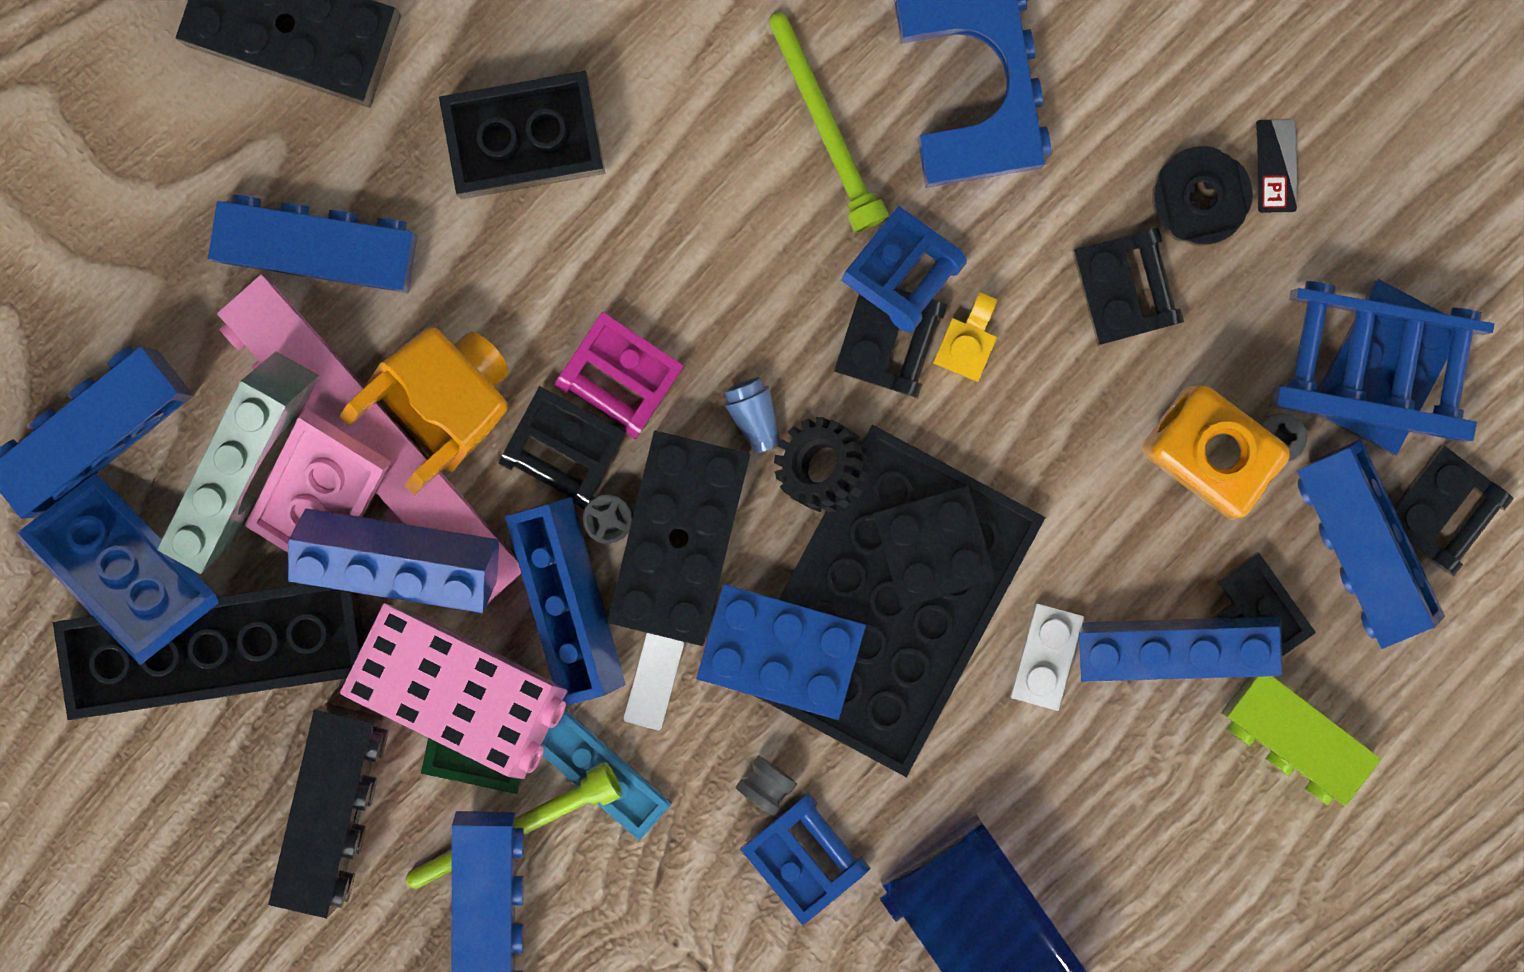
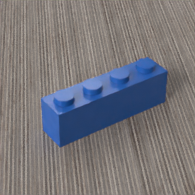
[208,194,418,293]
[1297,439,1445,649]
[505,497,626,705]
[288,508,499,613]
[1079,616,1283,682]
[451,811,524,972]

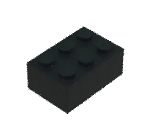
[439,71,606,200]

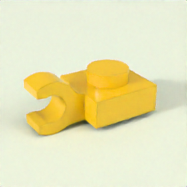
[933,292,998,382]

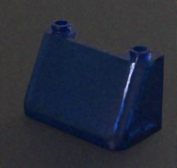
[879,814,1087,972]

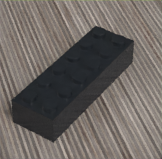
[52,584,365,721]

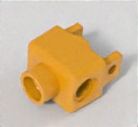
[339,327,509,496]
[1142,385,1290,520]

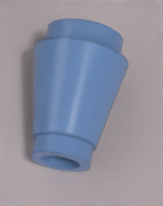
[724,377,781,454]

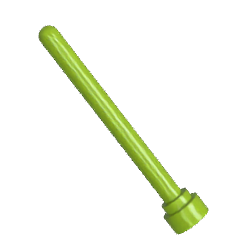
[769,11,890,234]
[406,762,623,889]

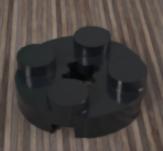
[1152,146,1253,246]

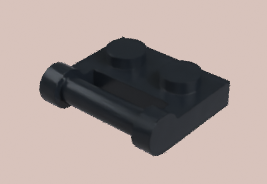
[1072,227,1184,346]
[834,288,948,398]
[498,386,626,510]
[1394,445,1514,577]

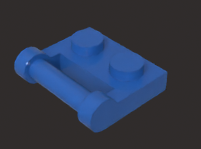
[841,206,967,332]
[740,792,871,925]

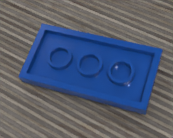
[17,473,219,665]

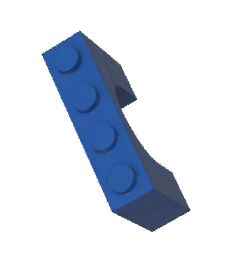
[894,0,1051,188]

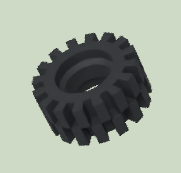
[774,417,871,512]

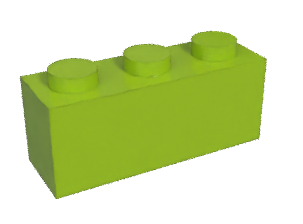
[1221,676,1382,806]

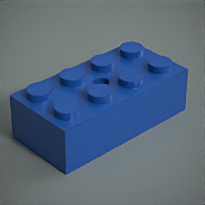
[0,346,194,519]

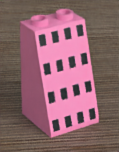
[339,603,568,779]

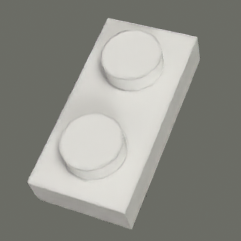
[1010,603,1084,711]

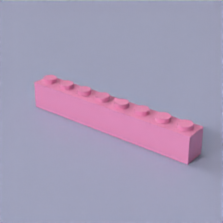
[217,274,522,606]

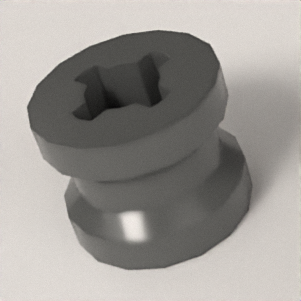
[1258,413,1307,461]
[583,494,633,544]
[735,755,797,816]

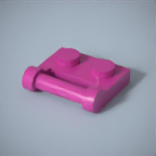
[554,312,684,440]

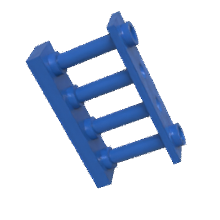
[1270,281,1495,442]

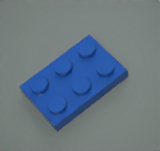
[1317,279,1453,455]
[696,583,866,720]

